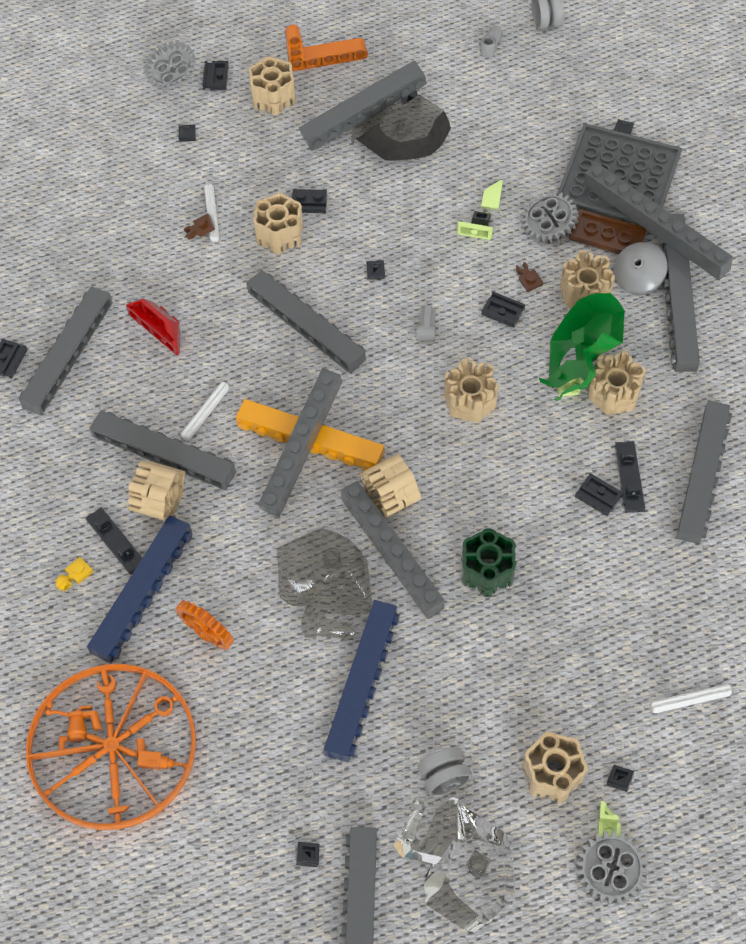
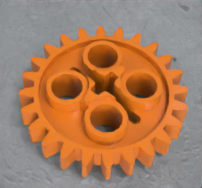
[175,600,234,650]

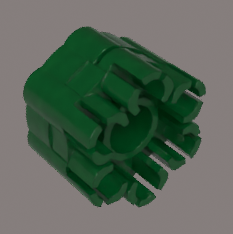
[461,528,516,597]

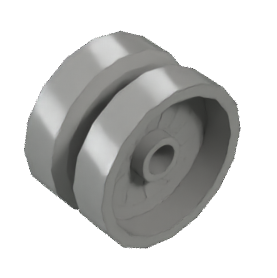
[531,0,563,30]
[418,747,472,796]

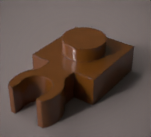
[184,213,215,240]
[516,262,543,292]

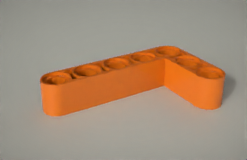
[285,25,368,71]

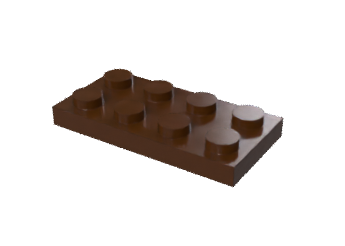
[569,209,647,254]

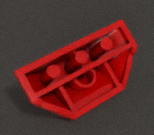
[126,298,181,356]

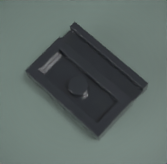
[202,61,229,90]
[292,189,327,213]
[481,291,526,328]
[0,339,28,379]
[575,473,623,517]

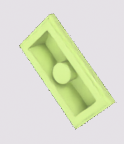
[457,221,494,240]

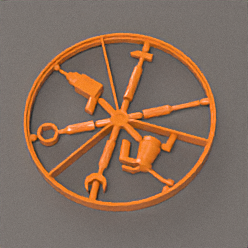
[26,664,196,830]

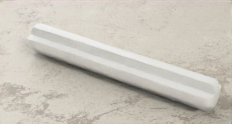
[204,184,220,242]
[180,382,229,441]
[651,684,732,713]

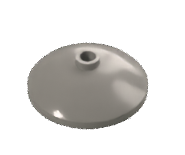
[614,242,668,294]

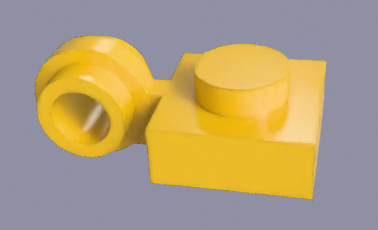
[55,557,93,591]

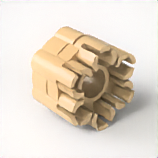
[248,57,296,115]
[253,193,304,255]
[560,250,615,308]
[588,351,646,415]
[444,358,499,423]
[359,454,421,518]
[127,461,185,521]
[522,732,587,804]

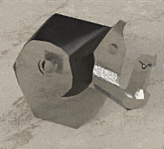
[351,95,451,161]

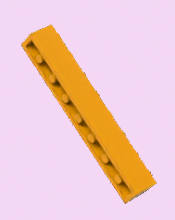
[236,399,385,471]

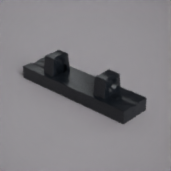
[615,441,645,513]
[85,507,142,575]

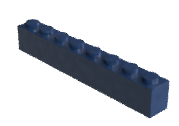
[87,515,193,664]
[323,600,400,763]

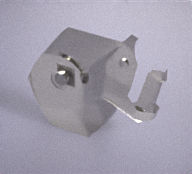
[277,528,372,641]
[394,796,514,932]

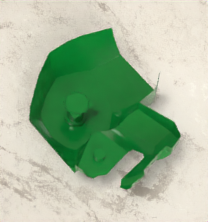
[539,293,625,401]

